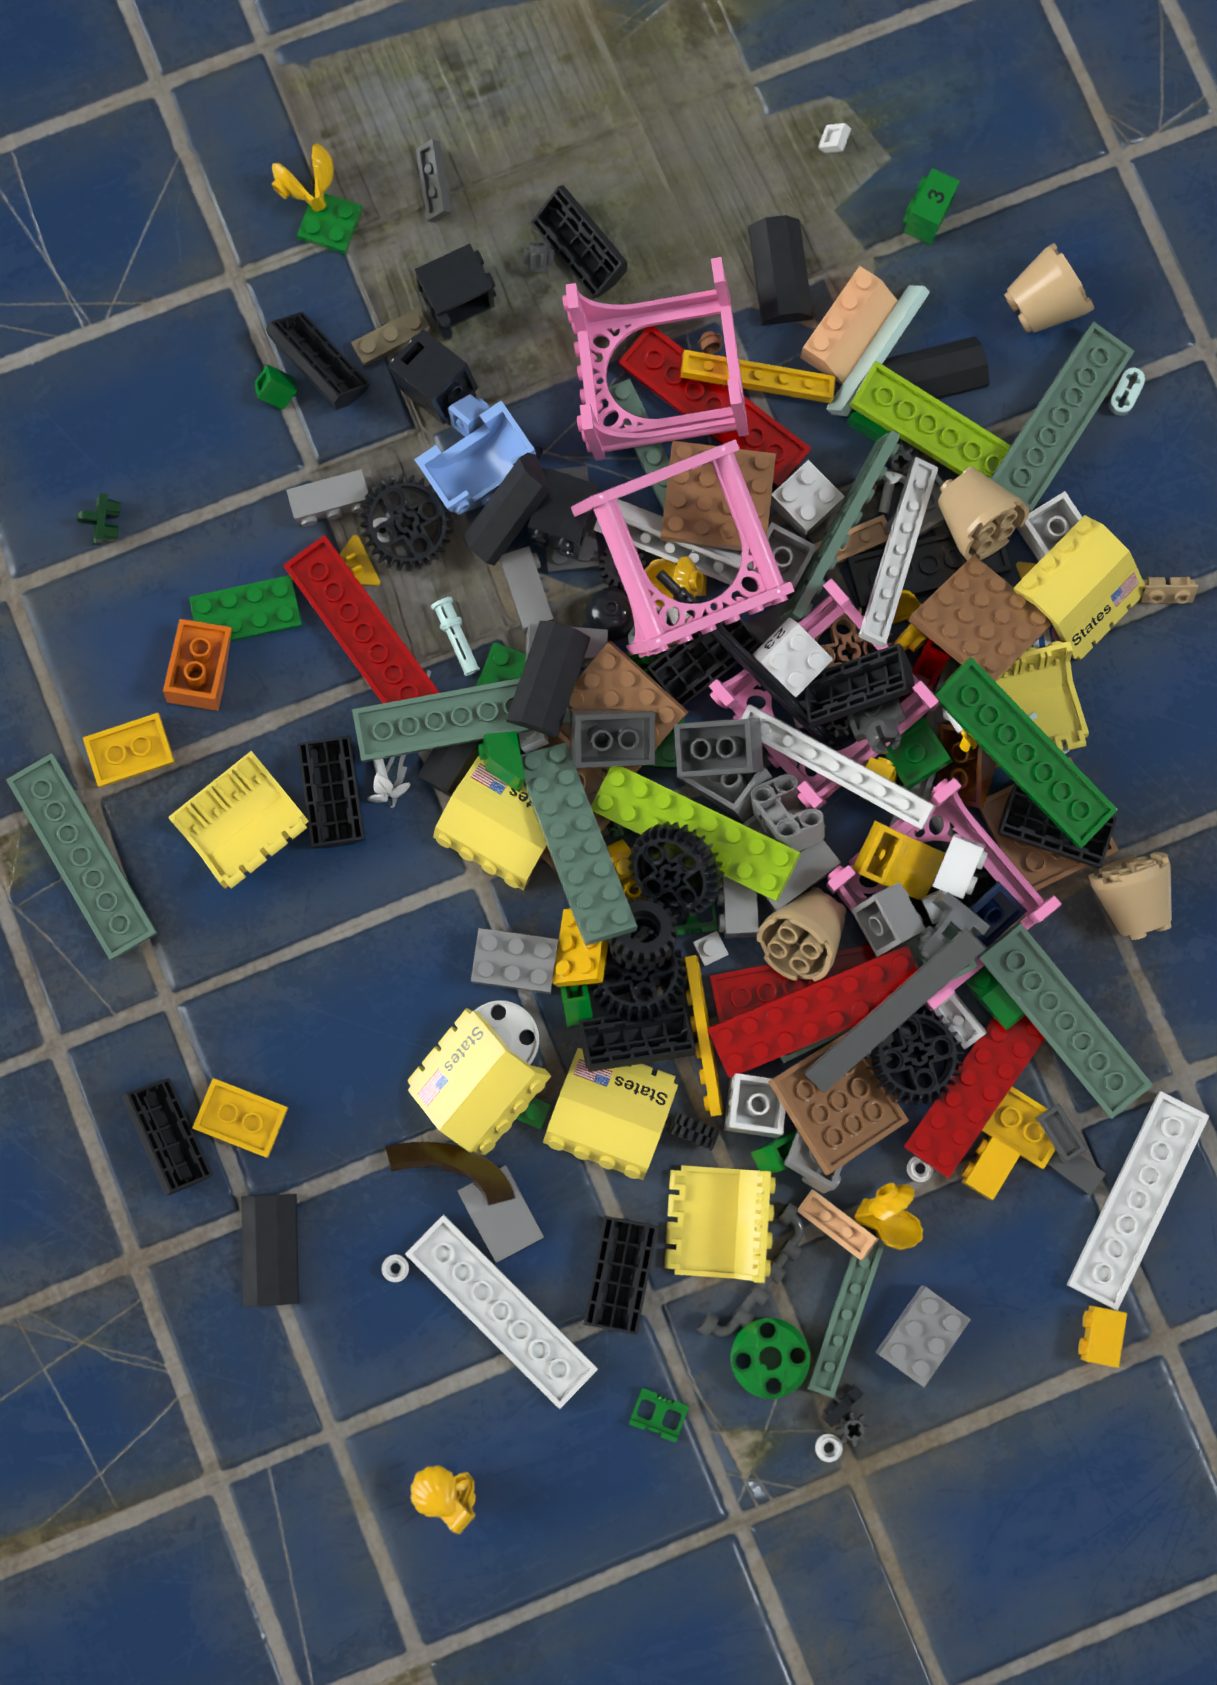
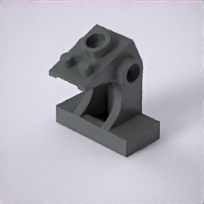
[917,892,990,960]

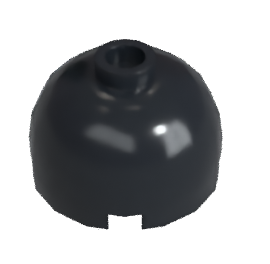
[586,587,635,641]

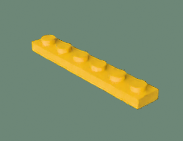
[680,350,835,403]
[683,955,724,1116]

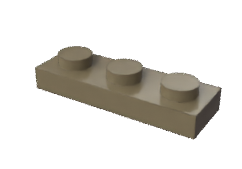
[351,307,431,367]

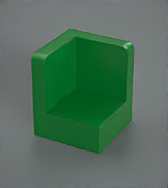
[254,364,297,409]

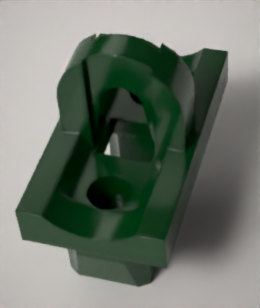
[76,493,121,545]

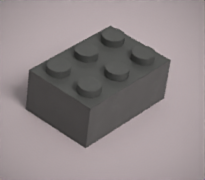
[674,718,764,777]

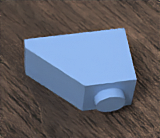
[448,394,490,437]

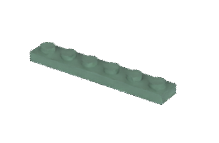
[608,379,670,511]
[807,1239,885,1398]

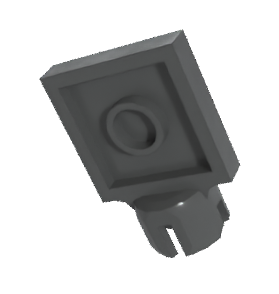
[847,698,906,754]

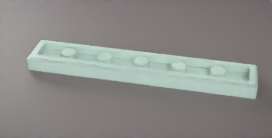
[826,285,930,416]

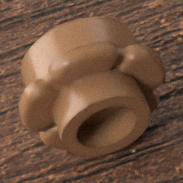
[698,331,723,354]

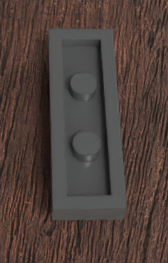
[416,139,451,223]

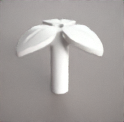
[878,471,906,513]
[367,759,410,803]

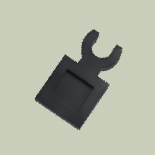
[821,1384,864,1428]

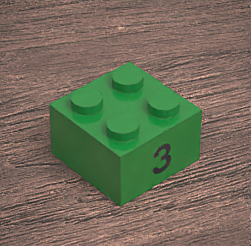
[903,168,960,245]

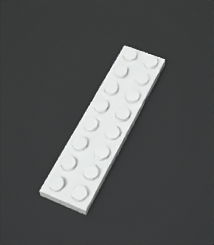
[1067,1091,1209,1311]
[405,1215,598,1409]

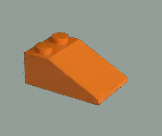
[163,619,232,711]

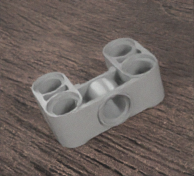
[751,774,825,852]

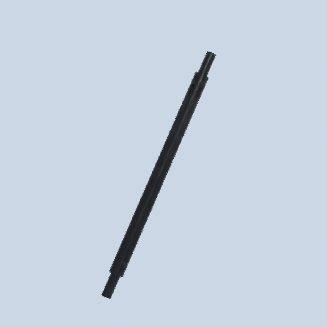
[656,570,844,751]

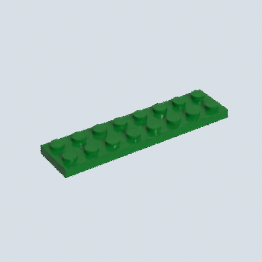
[933,657,1118,848]

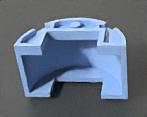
[414,401,536,514]

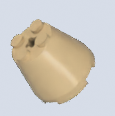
[1004,243,1095,333]
[938,466,1029,560]
[1089,852,1172,940]
[757,887,846,982]

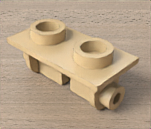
[1141,577,1198,604]

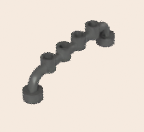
[697,1202,804,1337]

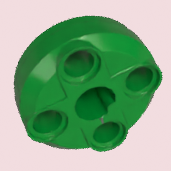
[730,1318,810,1399]

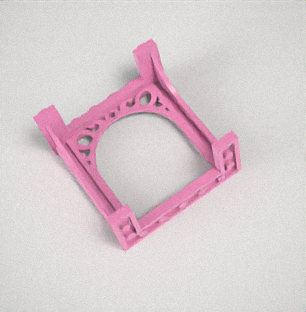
[562,257,749,461]
[571,439,794,658]
[709,578,940,809]
[826,778,1062,1010]

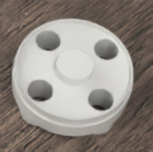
[474,1001,539,1065]

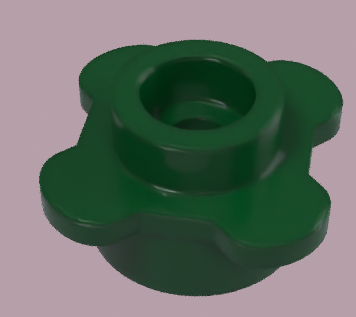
[607,821,632,837]

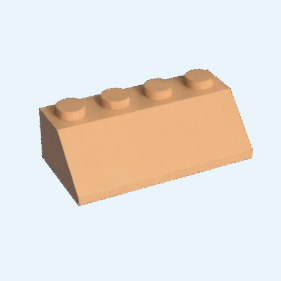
[800,266,898,385]

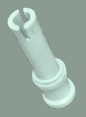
[431,597,480,676]

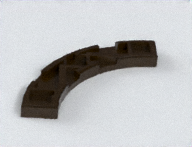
[385,1142,515,1206]

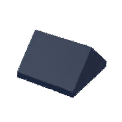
[969,880,1027,947]

